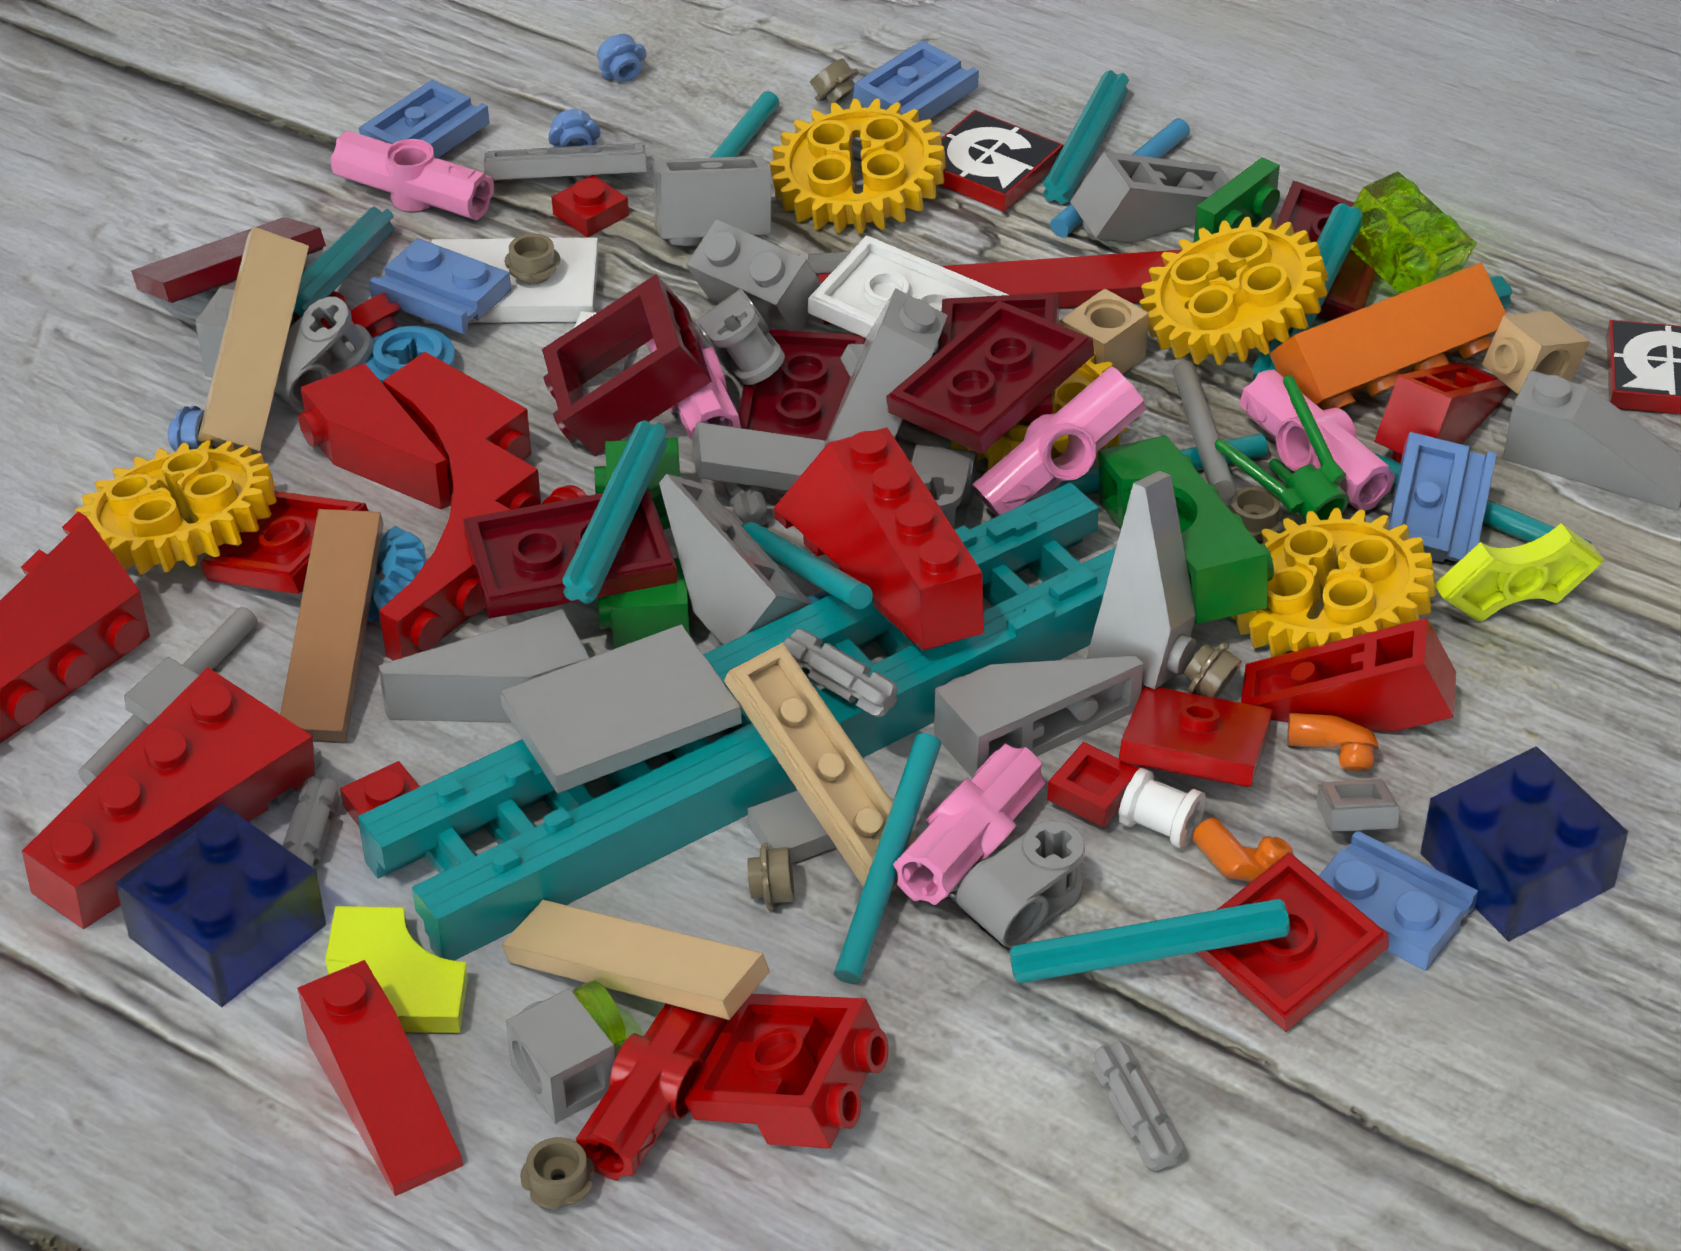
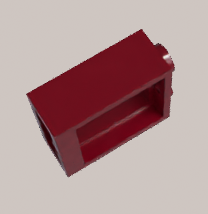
[542,274,712,456]

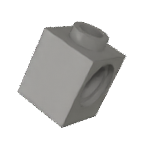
[506,988,615,1124]

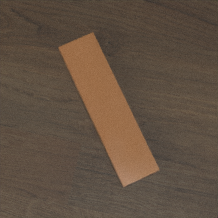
[280,509,384,742]

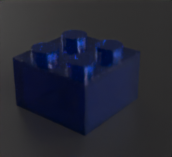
[1420,746,1629,942]
[115,804,326,1007]

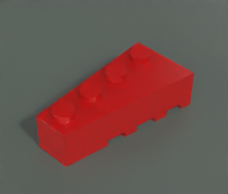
[22,667,315,929]

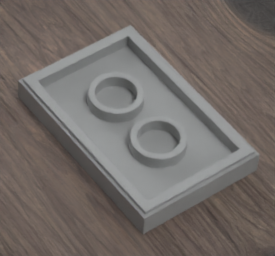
[500,624,741,794]

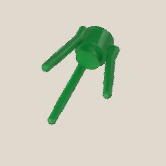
[1215,375,1349,522]

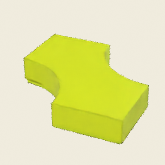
[1435,523,1604,622]
[325,906,468,1033]

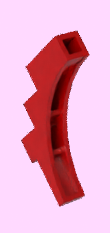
[379,352,541,661]

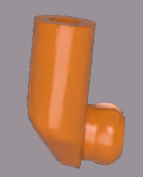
[1287,713,1379,772]
[1192,817,1294,882]

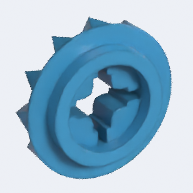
[365,326,455,385]
[367,526,426,622]

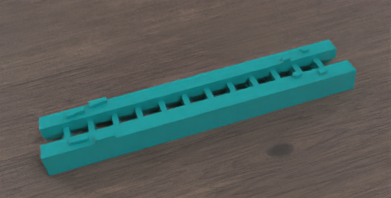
[357,482,1116,961]

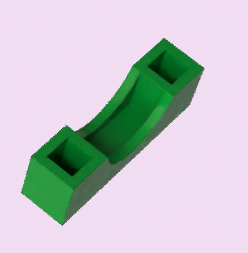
[1098,435,1274,625]
[594,437,690,649]

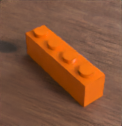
[1269,262,1507,410]

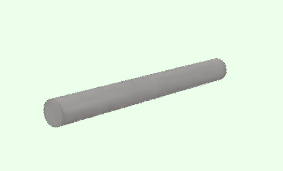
[1173,361,1236,501]
[78,607,258,786]

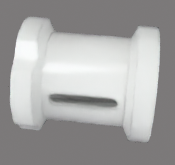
[1119,768,1206,849]

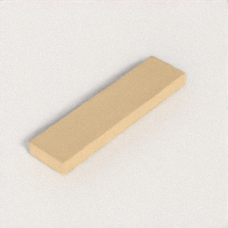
[197,226,309,455]
[724,642,917,890]
[502,900,770,1020]

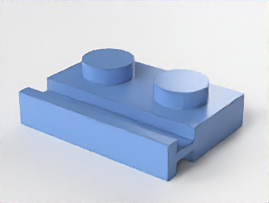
[853,40,979,121]
[359,80,490,158]
[369,238,511,334]
[1389,432,1497,563]
[1319,830,1478,971]

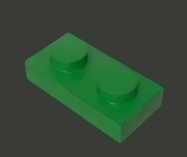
[1193,157,1280,243]

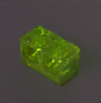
[1351,171,1477,294]

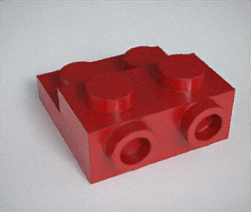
[684,994,889,1149]

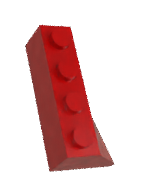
[773,427,984,650]
[0,511,150,744]

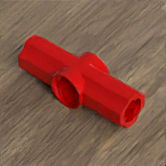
[576,1003,728,1181]

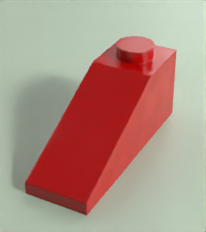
[1374,361,1511,463]
[298,363,451,510]
[1241,618,1456,732]
[297,960,463,1196]

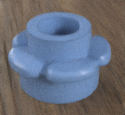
[597,34,647,82]
[548,109,601,147]
[168,406,217,452]

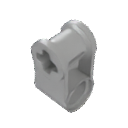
[694,288,785,385]
[275,297,374,411]
[912,445,977,530]
[956,820,1085,949]

